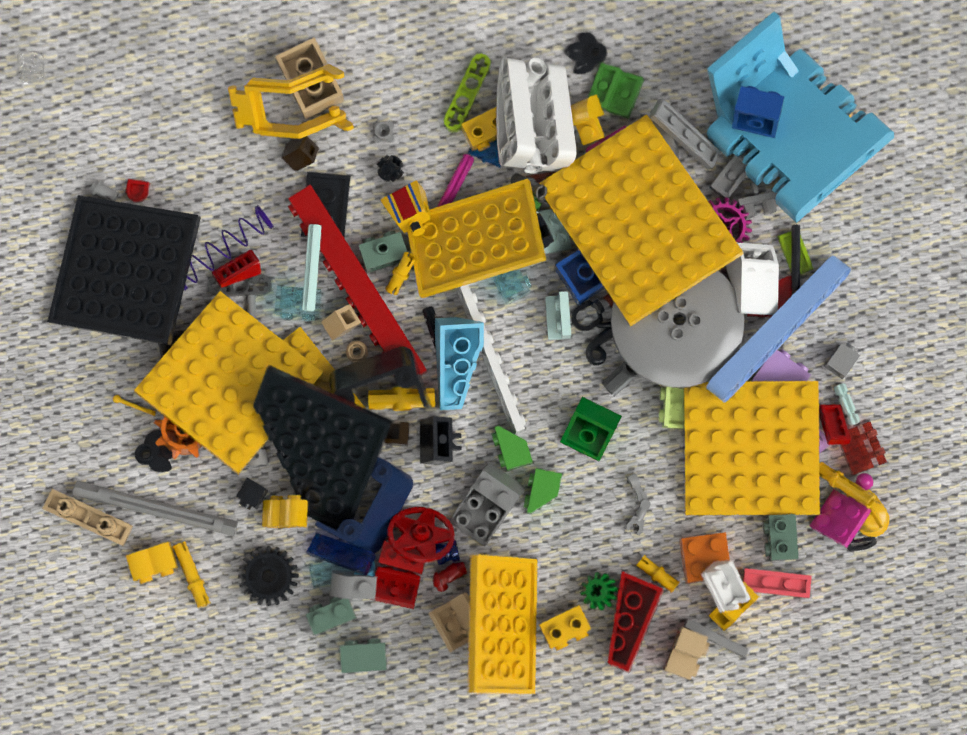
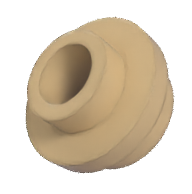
[346,341,368,363]

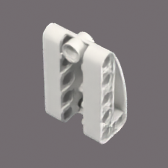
[496,58,576,174]

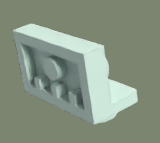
[545,291,571,340]

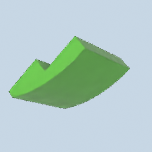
[588,63,644,119]

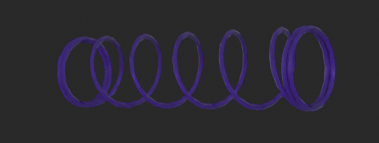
[184,205,274,291]

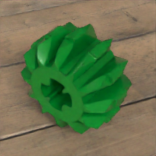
[580,572,619,611]

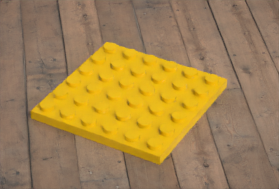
[134,291,323,475]
[684,381,820,515]

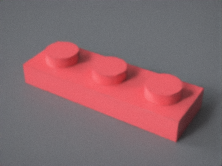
[743,568,812,598]

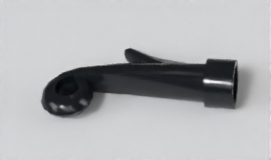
[586,321,613,365]

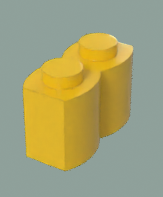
[262,495,308,528]
[126,542,178,584]

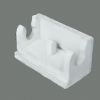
[701,560,750,612]

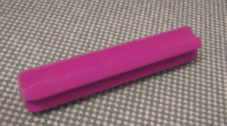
[437,154,474,207]

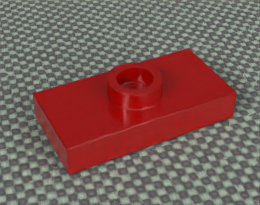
[819,404,851,445]

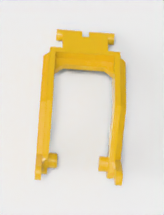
[228,64,354,139]

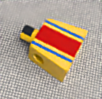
[380,180,431,236]

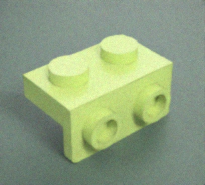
[658,386,685,430]

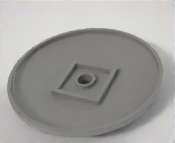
[611,271,744,388]

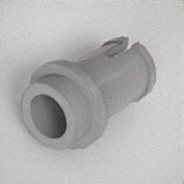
[90,180,119,201]

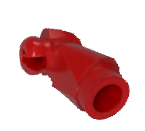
[433,561,467,592]

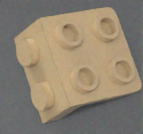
[428,592,470,652]

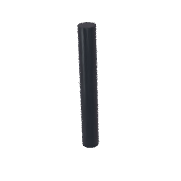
[791,225,800,291]

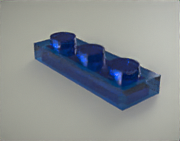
[306,533,376,576]

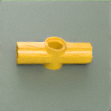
[368,387,435,411]

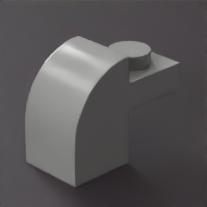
[330,570,377,600]

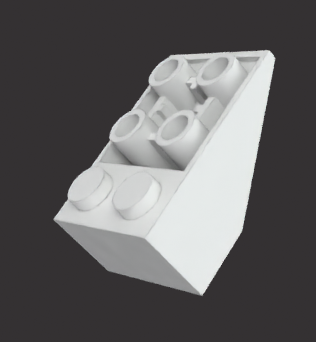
[726,243,779,315]

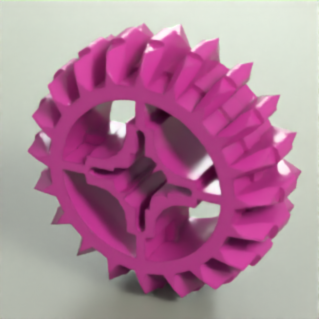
[708,197,752,243]

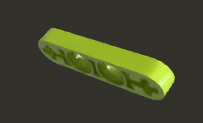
[444,54,491,132]

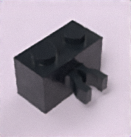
[420,416,462,465]

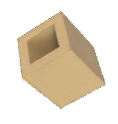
[321,304,361,341]

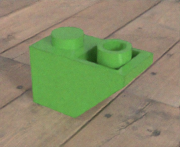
[491,426,533,471]
[523,468,562,514]

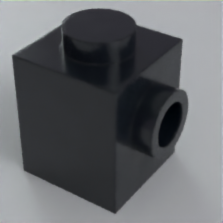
[236,477,268,510]

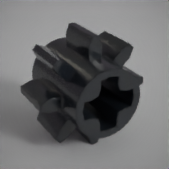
[376,155,404,182]

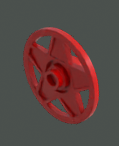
[388,507,455,563]

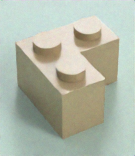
[664,627,710,680]

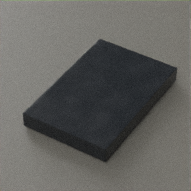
[301,172,351,238]

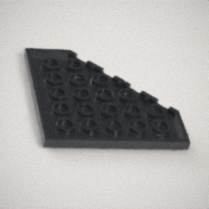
[253,365,393,530]

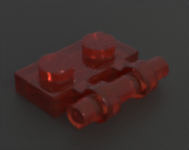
[839,422,887,476]

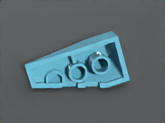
[435,317,484,410]

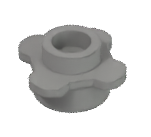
[373,121,394,143]

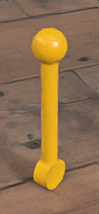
[113,395,156,416]

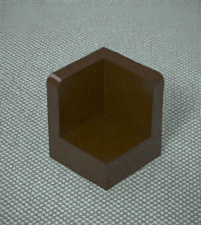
[281,136,319,172]
[383,422,409,447]

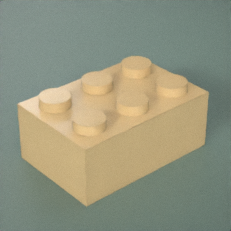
[275,37,344,120]

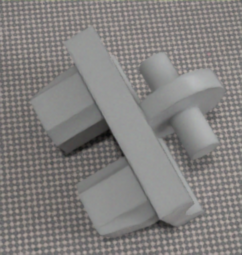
[736,182,777,219]

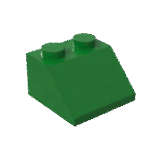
[560,396,622,461]

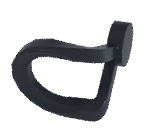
[572,299,605,331]
[847,537,877,552]

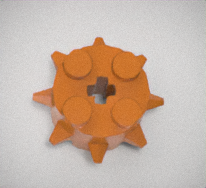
[154,417,202,460]

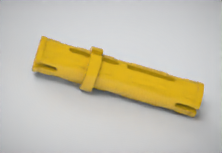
[819,462,876,508]
[173,541,211,608]

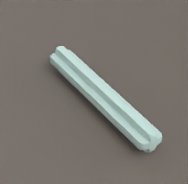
[302,224,322,312]

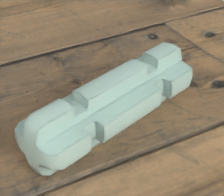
[834,383,860,426]

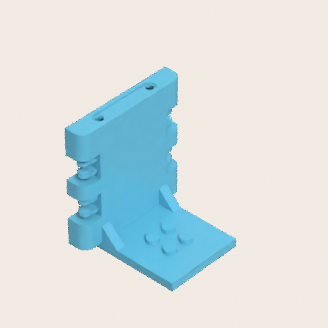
[707,12,894,223]

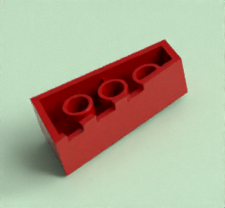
[607,571,664,674]

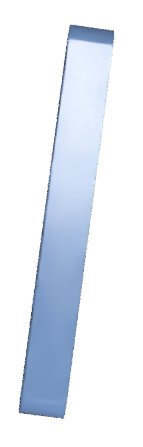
[706,255,851,402]

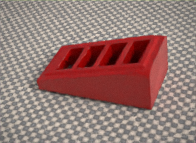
[212,250,261,288]

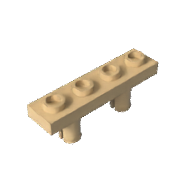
[42,489,133,546]

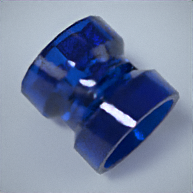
[435,539,460,565]

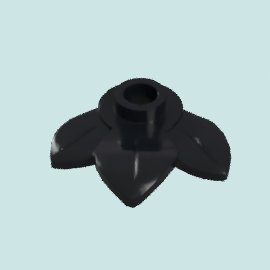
[564,32,607,75]
[135,430,172,472]

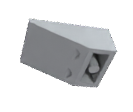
[449,463,526,546]

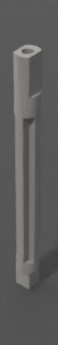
[73,481,238,536]

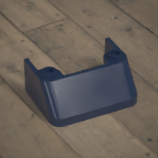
[315,457,413,554]

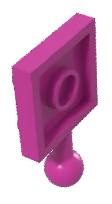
[809,473,873,548]

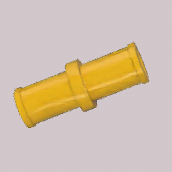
[385,252,417,295]
[636,555,680,593]

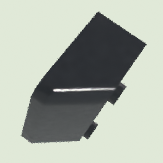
[329,346,432,408]

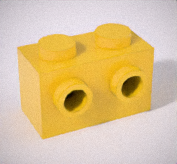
[461,107,497,152]
[539,605,591,651]

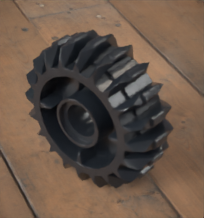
[238,546,299,606]

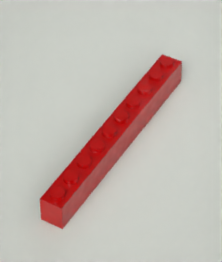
[287,185,427,376]

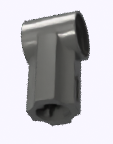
[602,361,639,397]

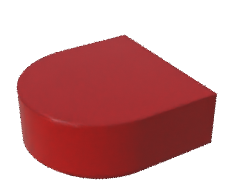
[126,179,150,203]

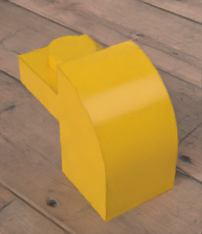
[571,95,605,146]
[708,581,759,631]

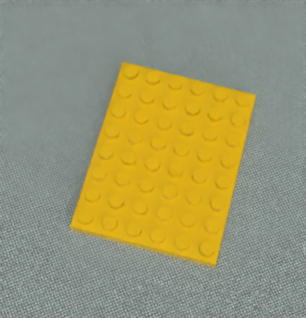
[539,114,743,327]

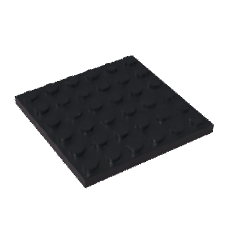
[47,195,201,345]

